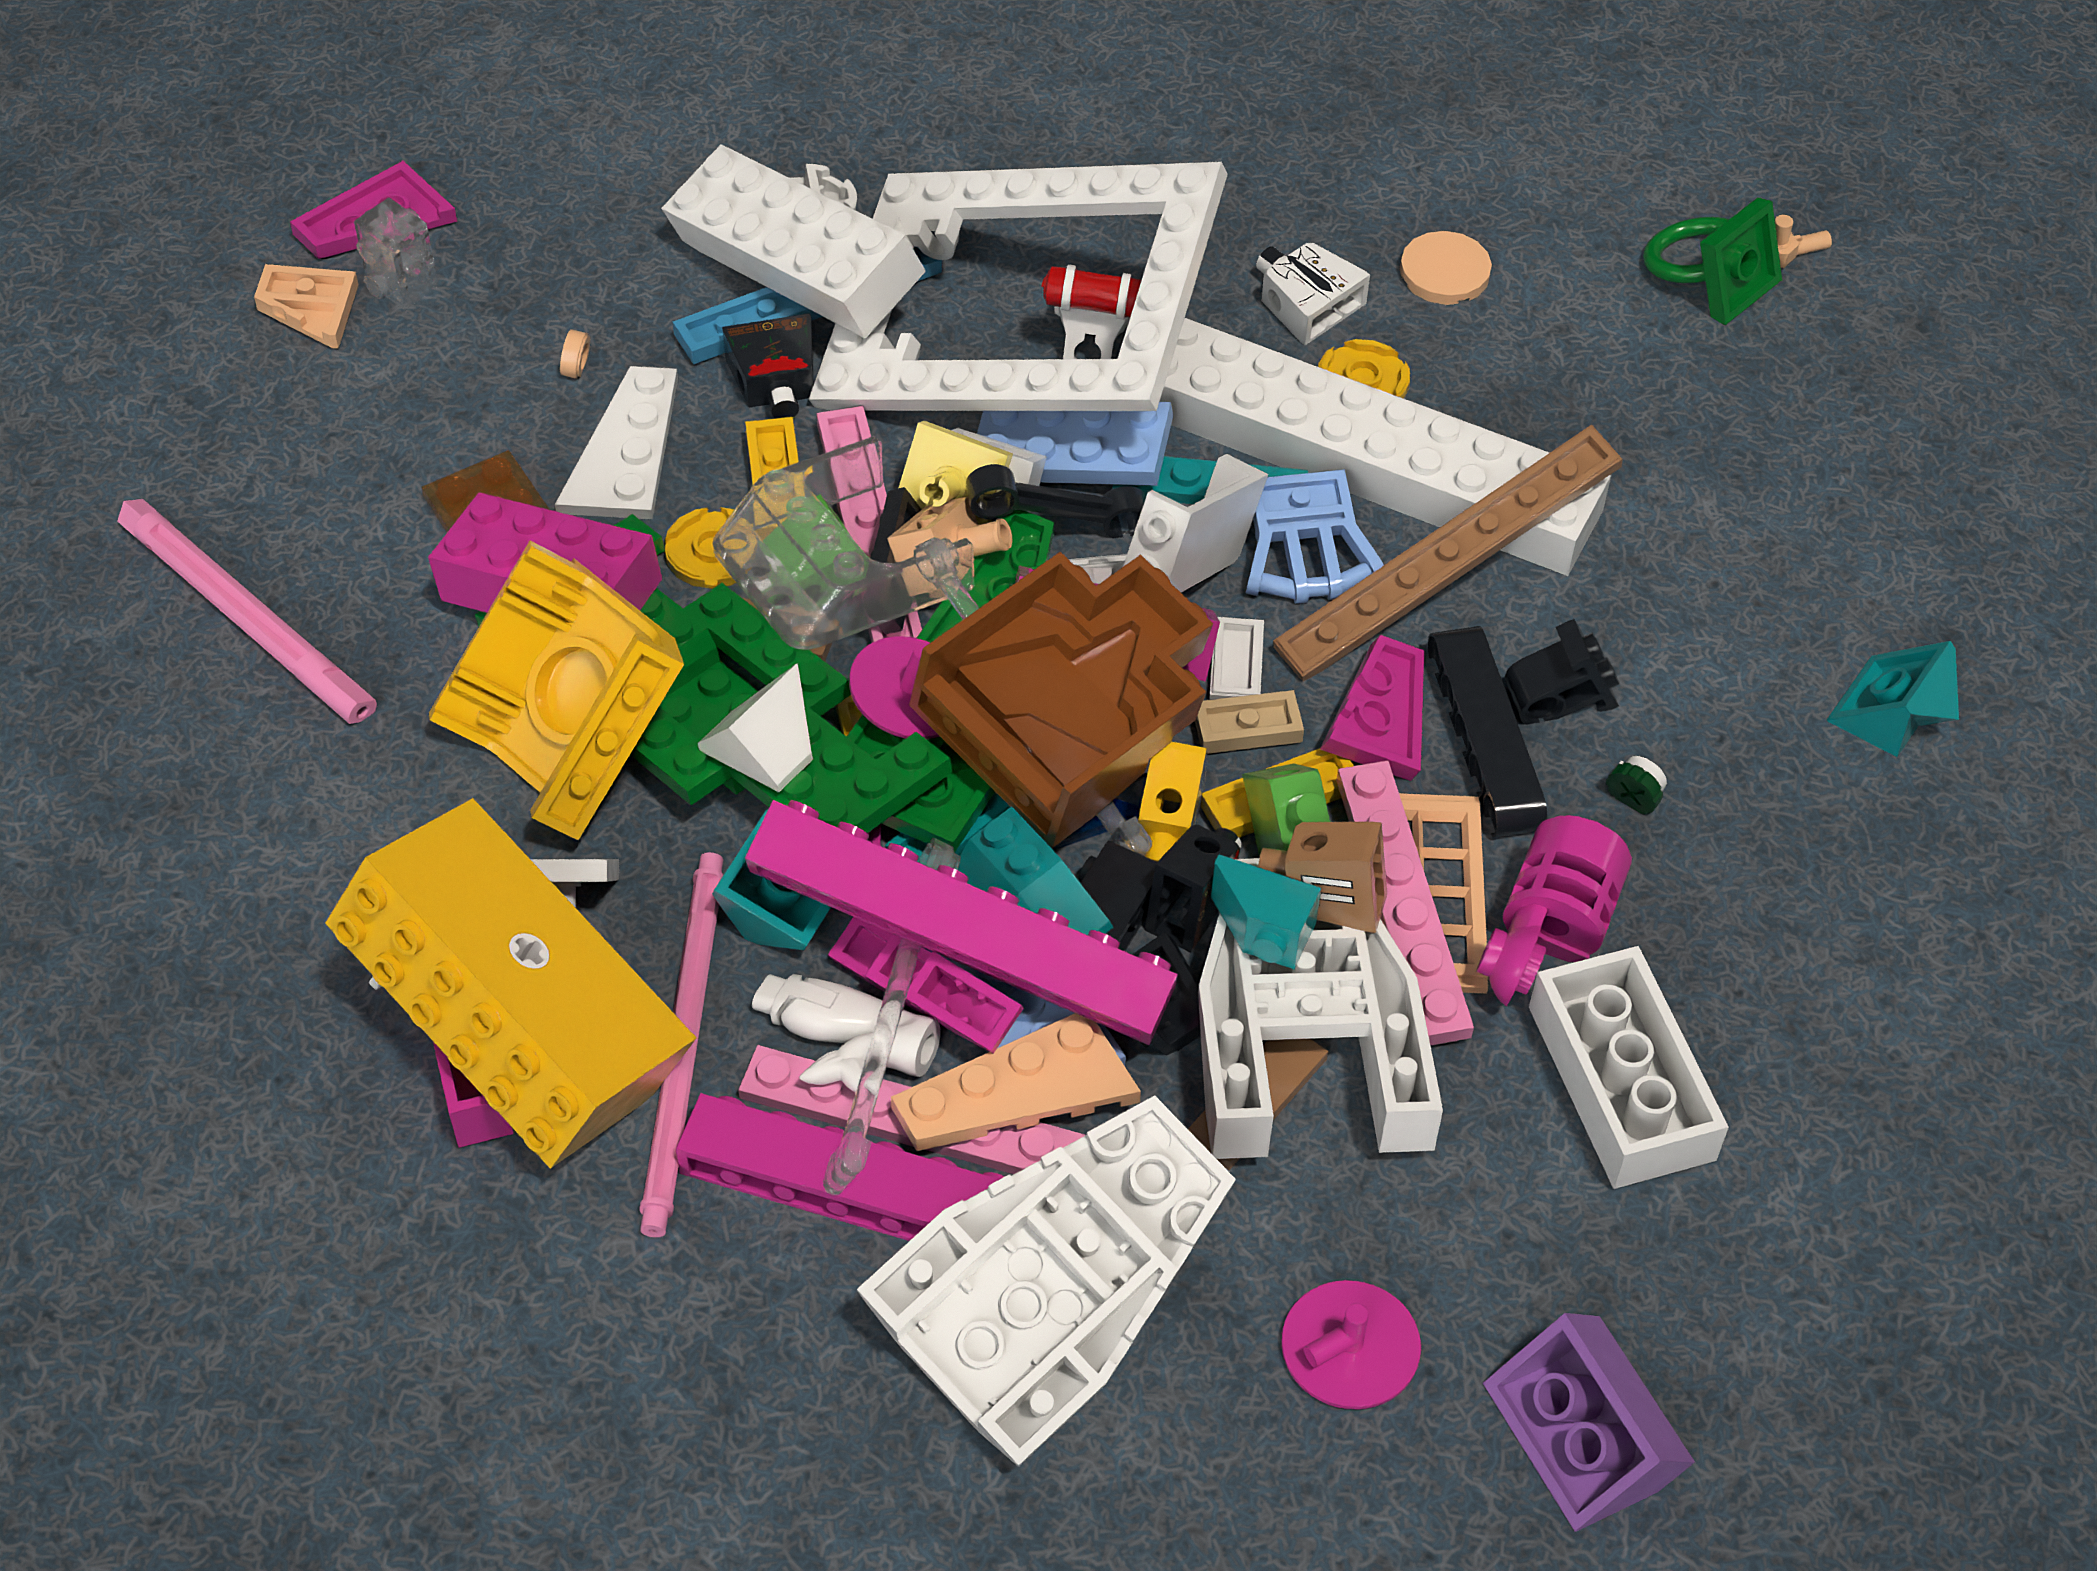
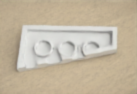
[555,366,678,519]

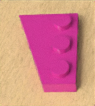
[290,161,457,259]
[1320,635,1424,781]

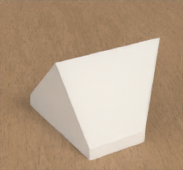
[698,663,813,792]

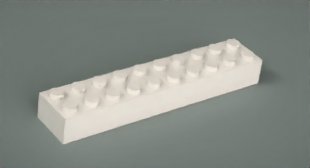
[1159,318,1611,576]

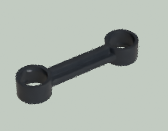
[966,464,1146,539]

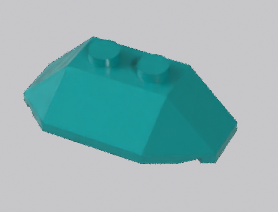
[953,806,1114,935]

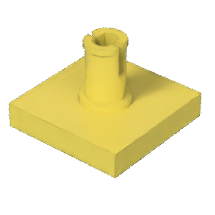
[899,421,1013,525]

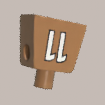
[1258,822,1387,933]

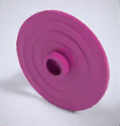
[849,636,940,739]
[1281,1280,1421,1409]

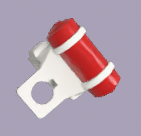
[1042,265,1142,359]

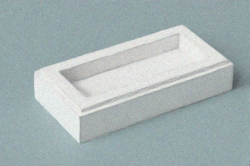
[1209,617,1264,700]

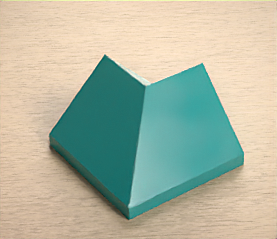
[1827,641,1959,757]
[712,810,831,950]

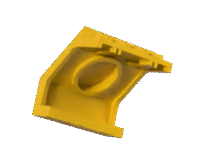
[429,540,684,840]

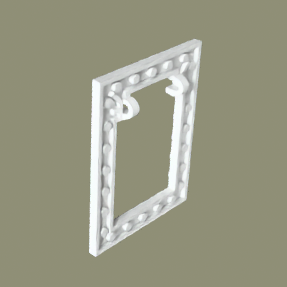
[809,162,1228,411]

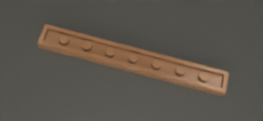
[1273,425,1622,682]

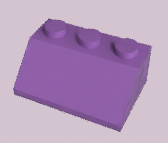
[1483,1313,1695,1532]

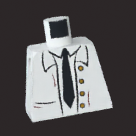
[1256,243,1370,345]

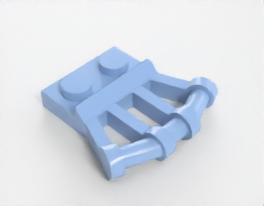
[1246,469,1384,604]

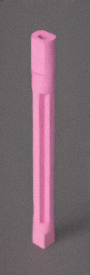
[117,499,377,724]

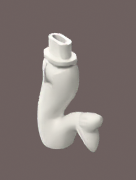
[752,974,941,1095]

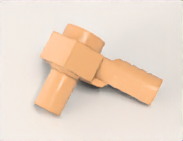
[1775,215,1832,268]

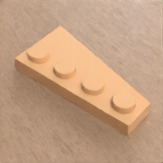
[891,1013,1141,1151]

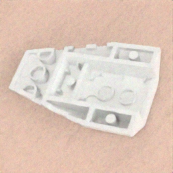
[857,1096,1236,1467]

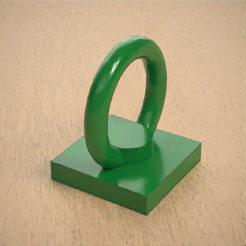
[1643,197,1782,325]

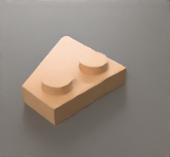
[254,264,359,348]

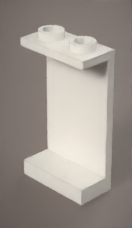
[1123,454,1269,592]

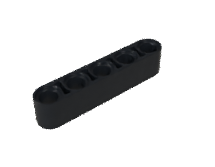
[1427,626,1547,838]

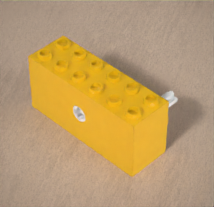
[325,798,697,1169]

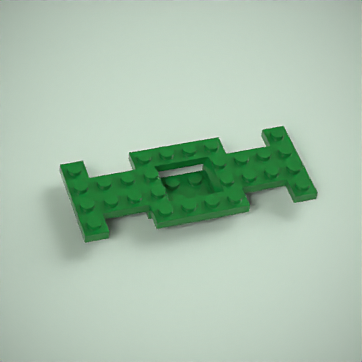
[475,514,952,833]

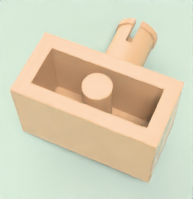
[887,496,1012,596]

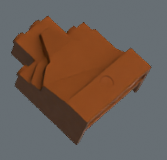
[909,552,1213,848]

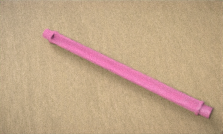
[640,852,723,1237]

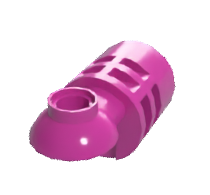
[1476,815,1632,1007]

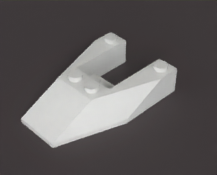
[1198,858,1443,1159]

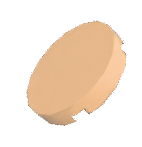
[1400,231,1492,305]

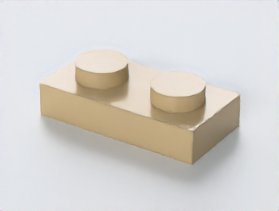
[1195,690,1304,754]

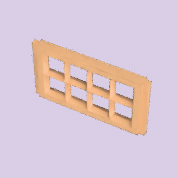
[1399,793,1488,994]

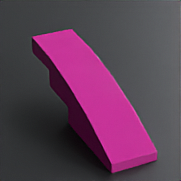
[828,917,1024,1054]

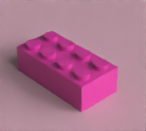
[428,492,662,613]

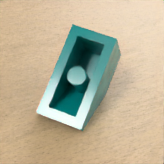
[1211,854,1321,970]

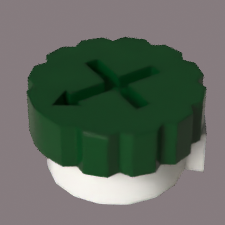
[1606,756,1667,815]

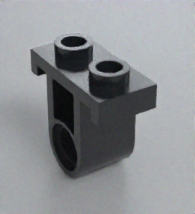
[1505,619,1620,725]

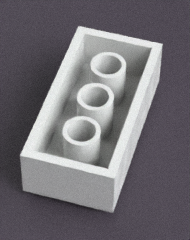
[1529,946,1729,1189]

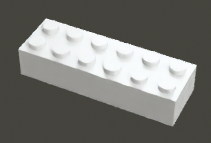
[661,144,926,339]

